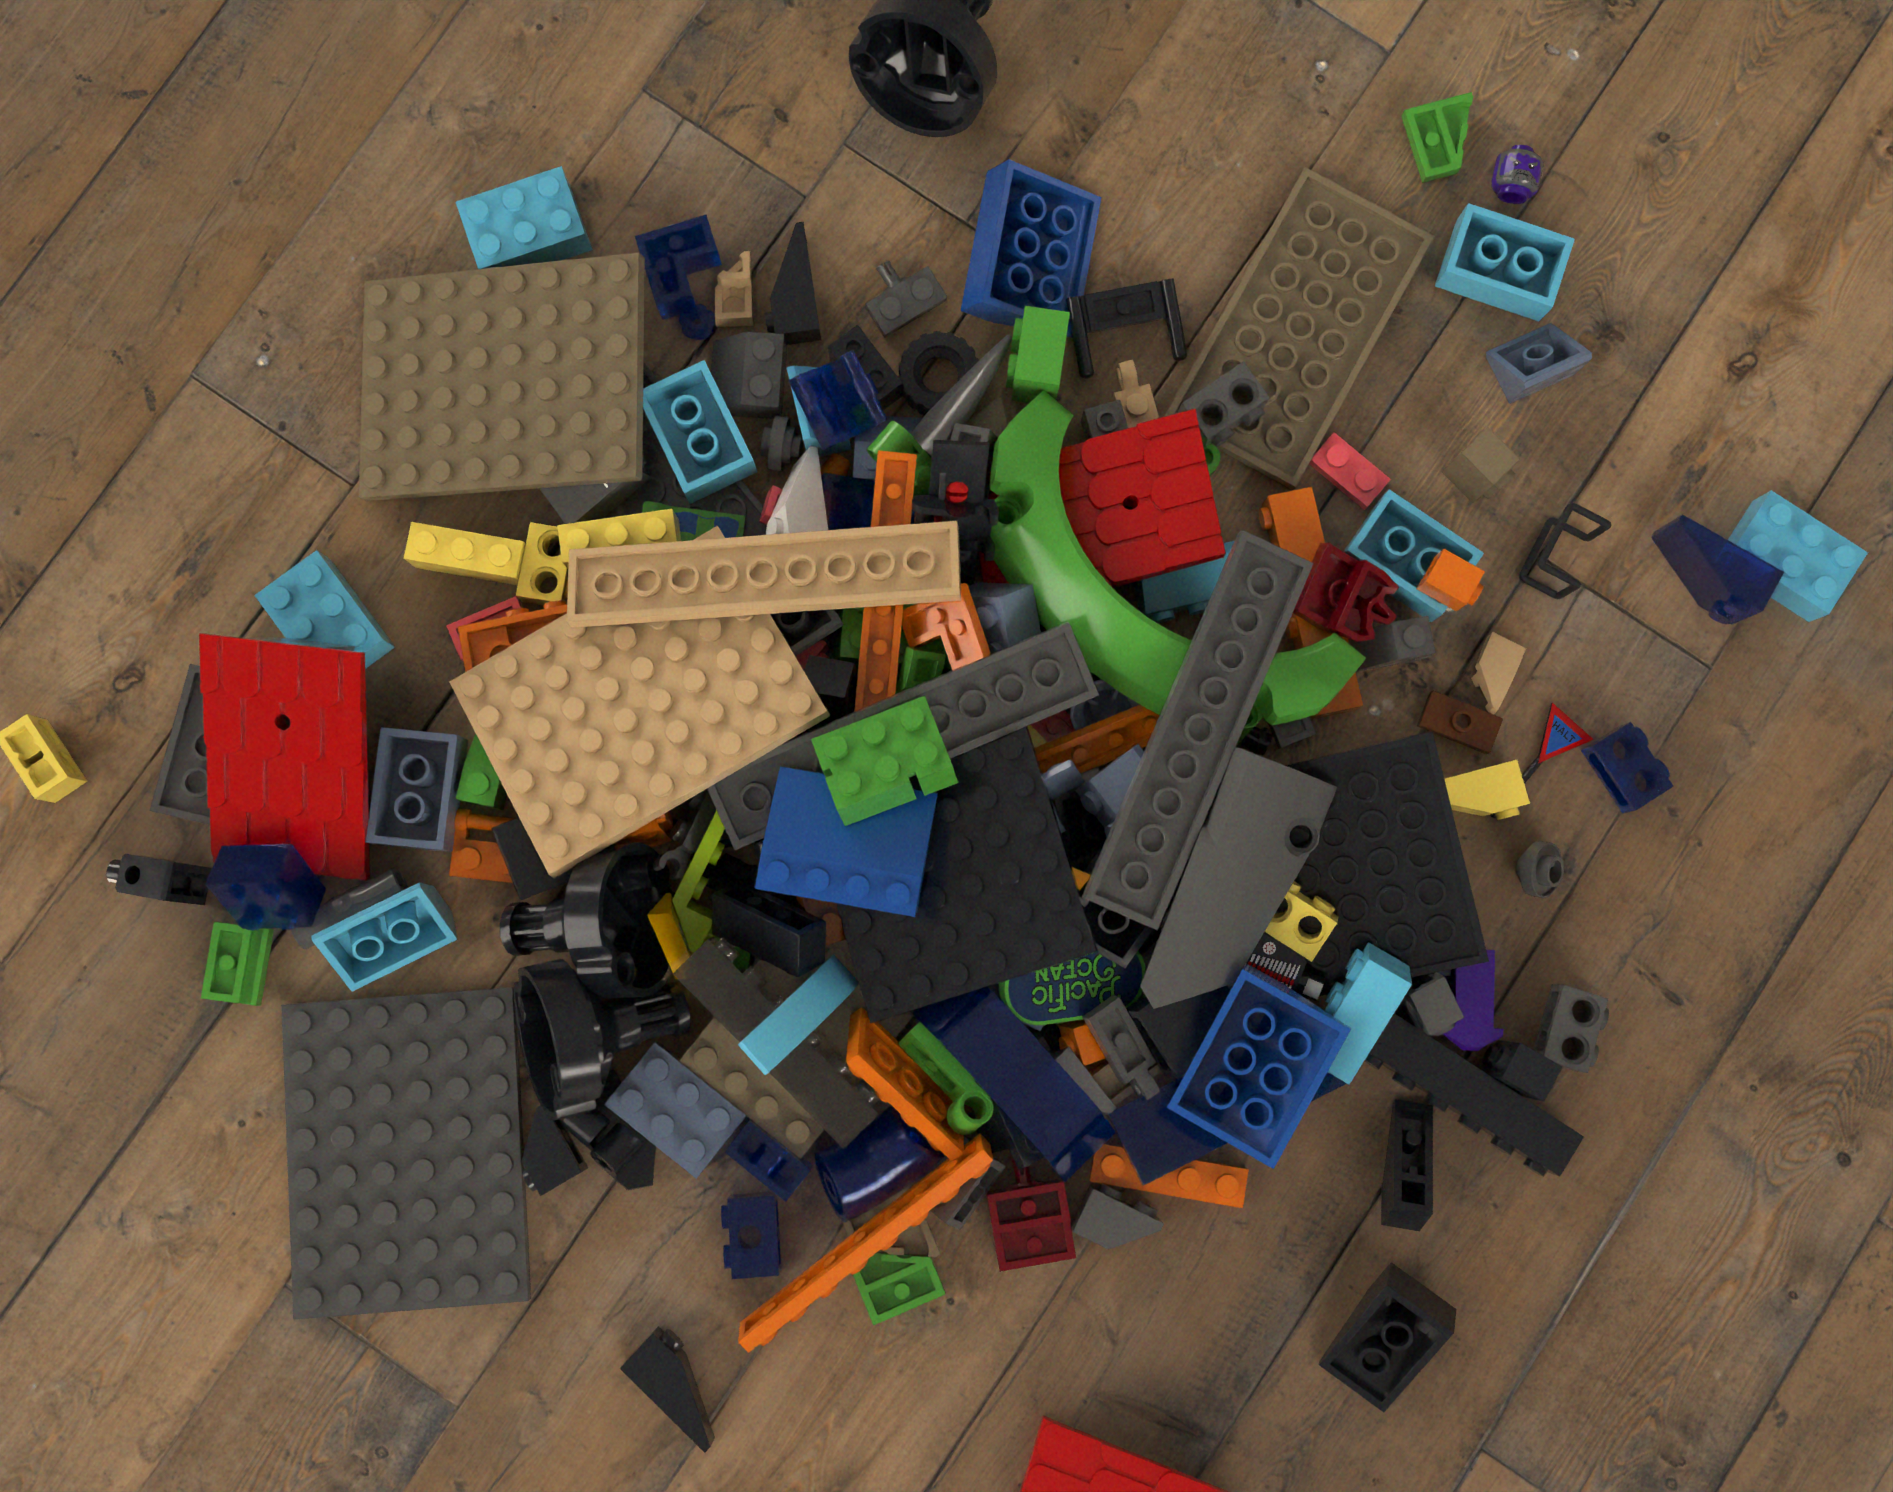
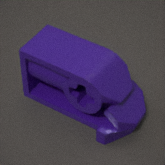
[1443,950,1503,1051]

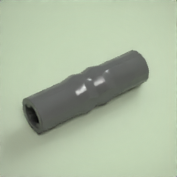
[290,868,408,949]

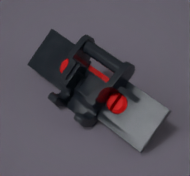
[911,440,999,586]

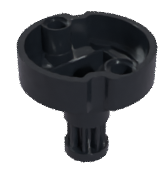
[849,0,997,137]
[500,842,675,999]
[514,959,690,1120]

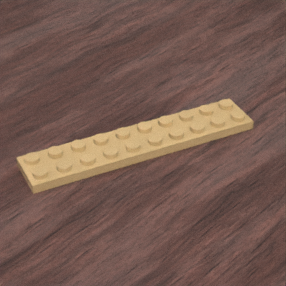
[567,521,961,628]

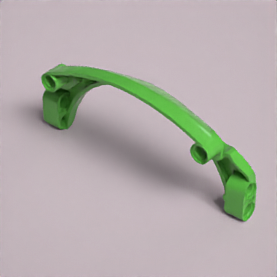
[990,390,1366,744]

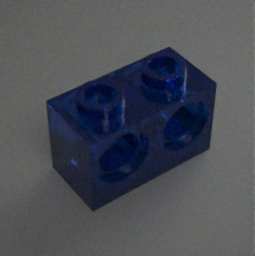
[1581,722,1674,813]

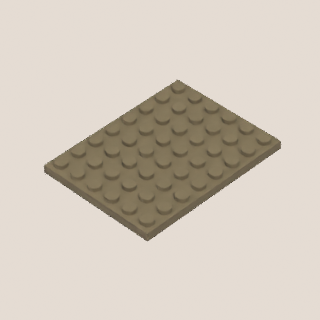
[359,252,645,501]

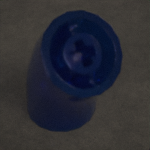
[815,1105,946,1223]

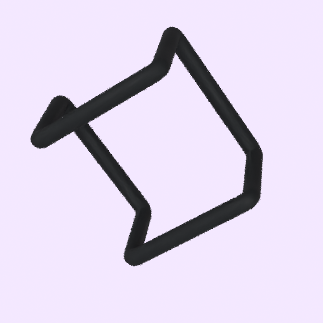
[1519,503,1611,599]

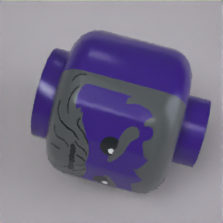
[1491,145,1544,204]

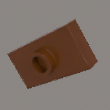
[1417,690,1503,755]

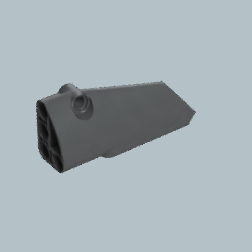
[1140,747,1337,1009]

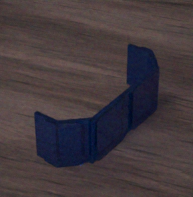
[910,987,1116,1182]

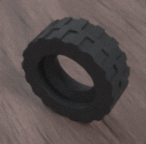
[899,331,979,416]

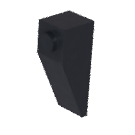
[765,222,821,345]
[1381,1099,1433,1232]
[620,1326,715,1453]

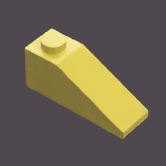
[1444,760,1530,820]

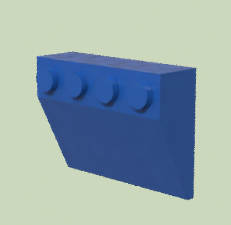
[961,159,1102,338]
[755,766,938,917]
[1167,964,1351,1169]

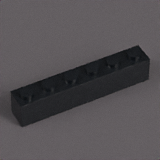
[1364,1014,1584,1177]

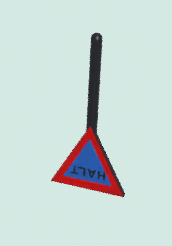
[1490,703,1594,818]

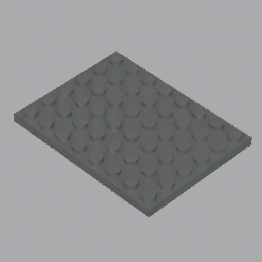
[281,987,531,1320]

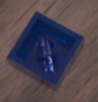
[206,844,326,931]

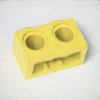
[516,522,568,605]
[0,714,88,803]
[1265,881,1338,962]

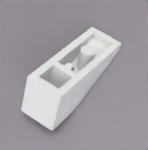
[766,446,828,535]

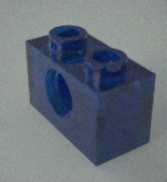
[725,1120,813,1202]
[721,1191,782,1279]

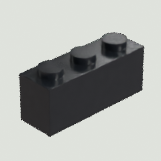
[712,880,826,977]

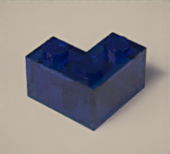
[635,215,722,320]

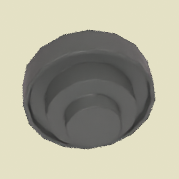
[761,415,802,472]
[1516,841,1564,898]

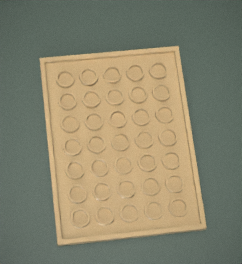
[449,526,830,878]

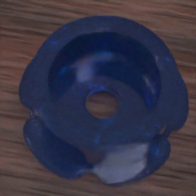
[679,304,716,340]

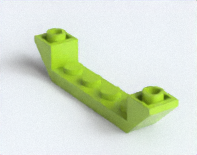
[672,809,725,954]

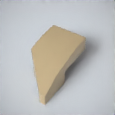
[715,251,753,327]
[1471,632,1526,715]

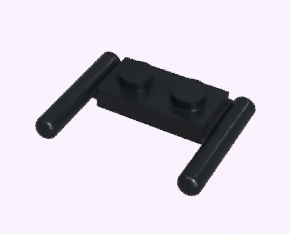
[1066,278,1187,379]

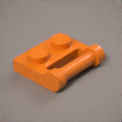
[449,808,515,883]

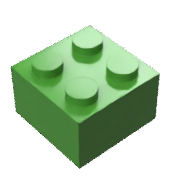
[1006,306,1070,403]

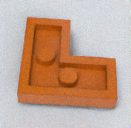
[902,583,991,670]

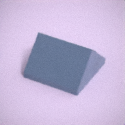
[1486,323,1592,404]

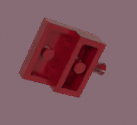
[986,1159,1076,1272]

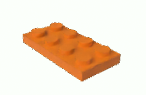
[846,1007,964,1161]

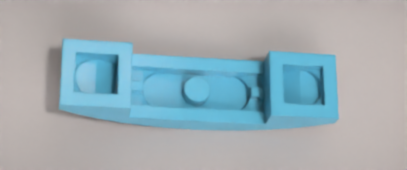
[738,954,859,1075]

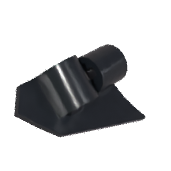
[561,1069,656,1190]

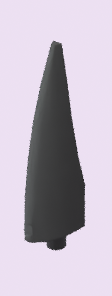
[911,335,1012,459]

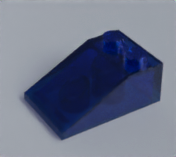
[1651,515,1784,625]

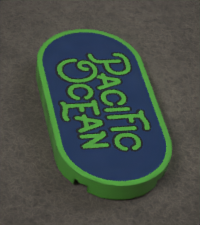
[999,951,1146,1025]

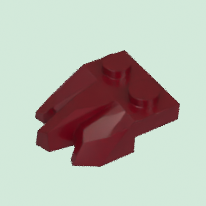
[1293,542,1399,642]

